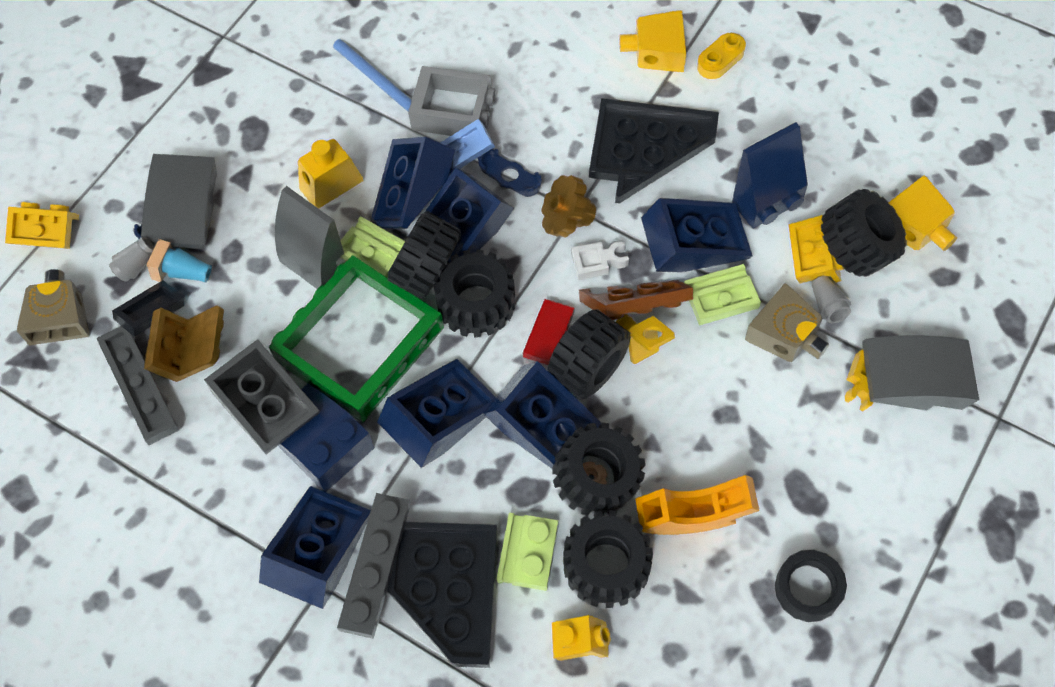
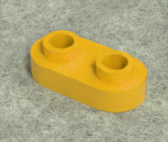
[697,33,746,79]

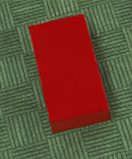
[523,299,575,365]

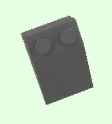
[204,339,320,455]

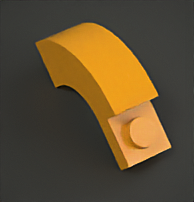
[635,475,760,535]

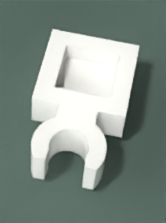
[571,242,629,280]

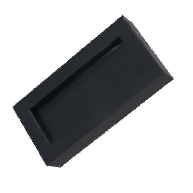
[112,280,184,337]

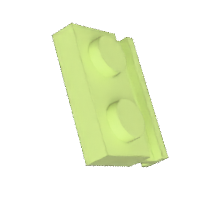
[340,216,405,278]
[684,264,761,325]
[497,512,558,591]

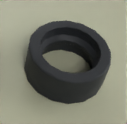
[775,550,847,622]

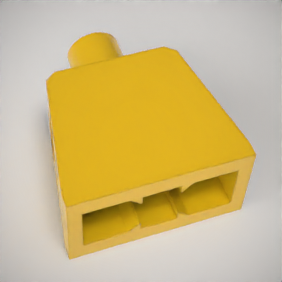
[619,10,686,72]
[298,139,364,208]
[888,175,957,251]

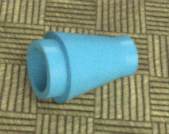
[162,248,212,283]

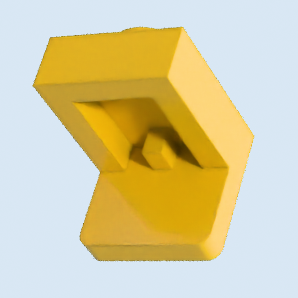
[552,615,611,661]

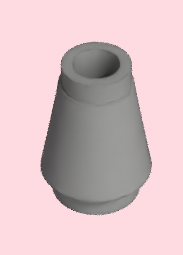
[109,237,155,282]
[811,276,851,324]

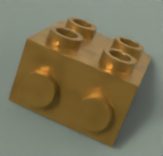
[144,305,224,382]

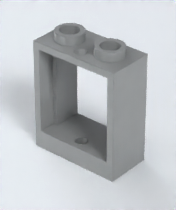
[408,66,496,136]

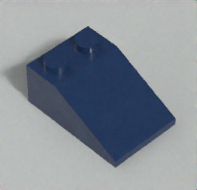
[732,122,808,229]
[370,137,455,229]
[405,167,514,263]
[641,198,753,273]
[377,359,496,468]
[483,361,602,469]
[278,383,375,492]
[259,486,371,609]

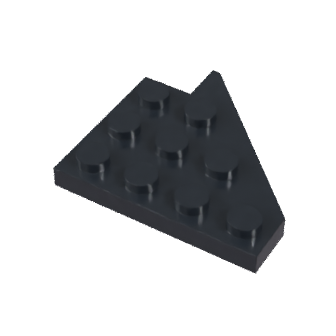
[589,98,719,204]
[387,522,497,668]

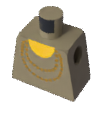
[17,269,89,346]
[745,283,829,362]

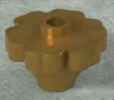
[541,175,596,238]

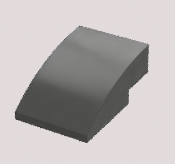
[141,154,217,249]
[275,186,344,289]
[862,335,979,411]

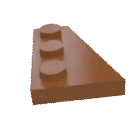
[579,280,693,320]

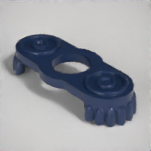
[478,148,542,197]

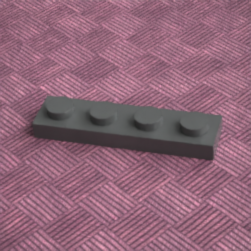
[96,326,179,445]
[337,493,411,639]

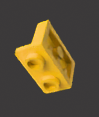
[5,202,79,249]
[788,215,844,284]

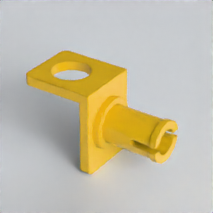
[616,314,675,364]

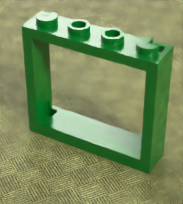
[269,255,444,423]

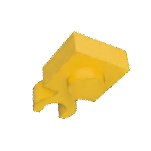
[845,349,873,412]

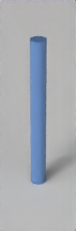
[333,39,412,112]

